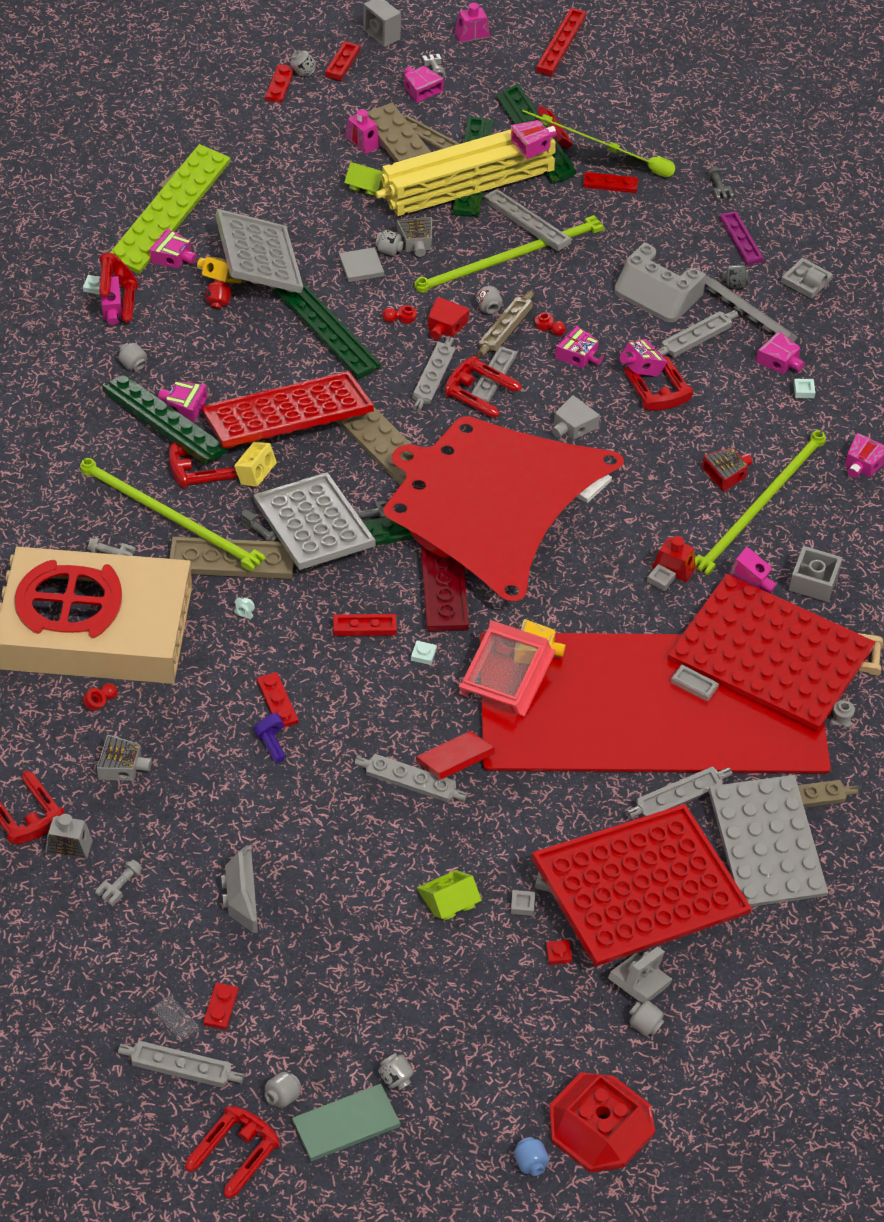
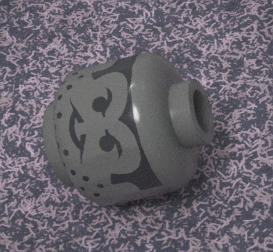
[723,265,750,289]

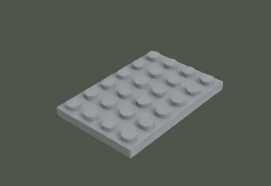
[215,209,303,293]
[253,472,376,570]
[709,775,828,907]

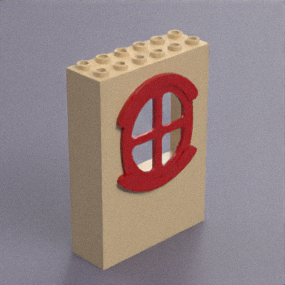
[0,546,192,684]

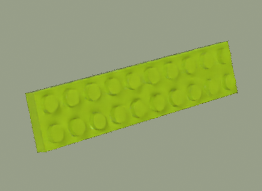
[110,144,230,274]

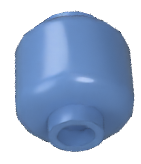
[514,1137,549,1176]

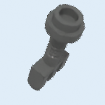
[707,166,734,201]
[353,501,387,519]
[241,510,279,542]

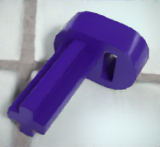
[254,713,286,763]

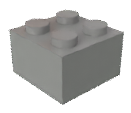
[363,0,401,47]
[789,546,843,602]

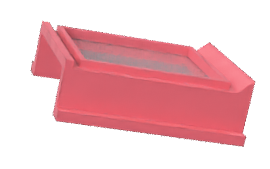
[459,620,556,717]

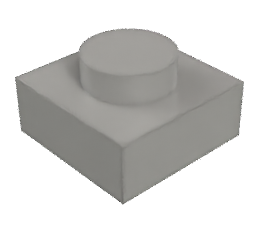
[647,564,676,591]
[511,890,535,916]

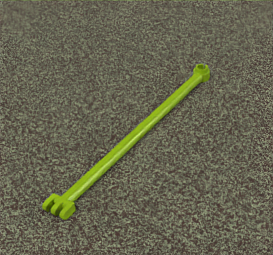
[415,215,605,293]
[695,430,826,576]
[80,458,266,571]

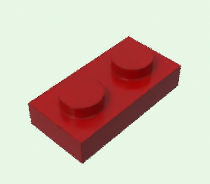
[203,982,239,1030]

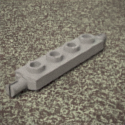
[657,310,738,358]
[412,336,455,411]
[355,754,468,802]
[626,767,732,819]
[118,1041,245,1088]

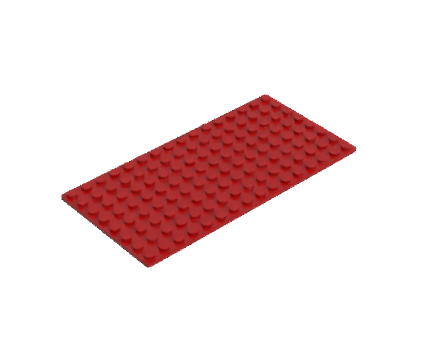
[480,632,831,773]

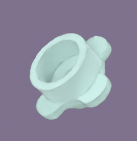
[234,598,255,619]

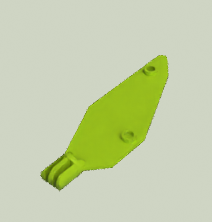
[522,109,675,177]

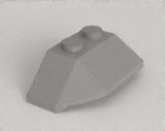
[221,845,258,933]

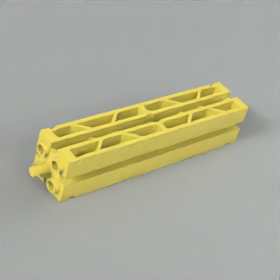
[375,130,556,216]

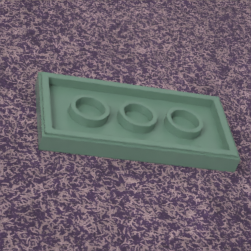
[292,1084,400,1161]

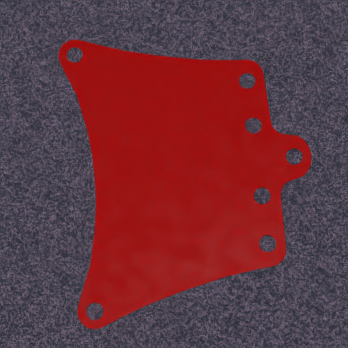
[383,416,624,601]

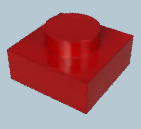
[546,940,572,965]

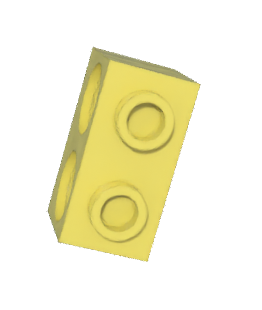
[234,442,277,486]

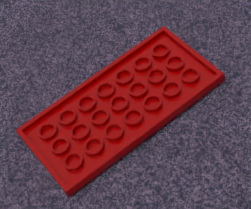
[201,371,374,448]

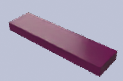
[719,211,764,265]

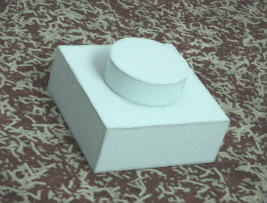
[83,275,100,294]
[793,379,815,398]
[411,641,437,665]

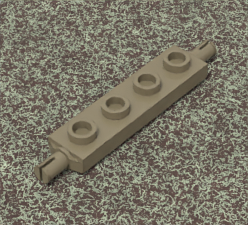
[477,290,534,357]
[798,780,858,808]

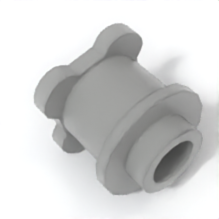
[831,700,855,727]

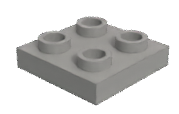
[781,258,833,299]

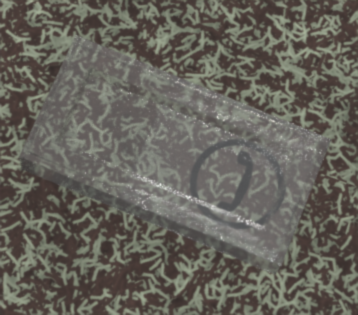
[151,995,199,1042]

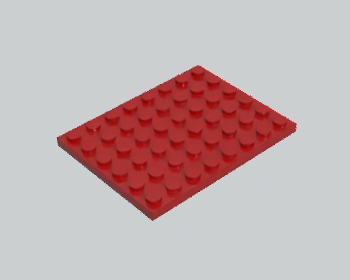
[667,574,875,731]
[531,804,752,967]

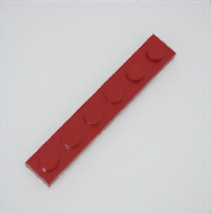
[536,8,586,76]

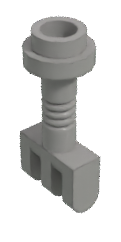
[422,53,445,78]
[88,538,136,556]
[95,860,142,906]

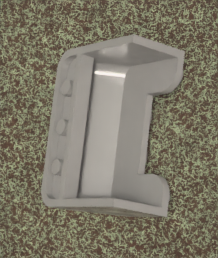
[614,242,706,322]

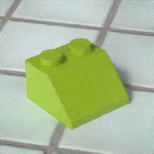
[344,162,383,196]
[417,870,482,920]

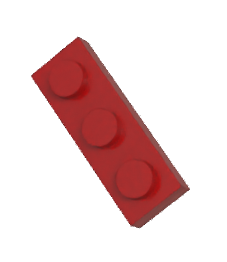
[325,41,360,81]
[265,64,295,103]
[537,105,573,148]
[583,172,638,193]
[333,614,397,636]
[257,672,298,728]

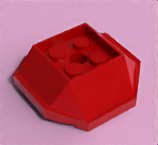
[549,1072,655,1173]

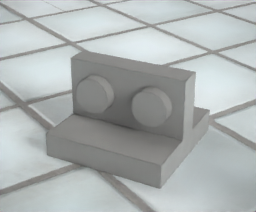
[608,946,672,1004]

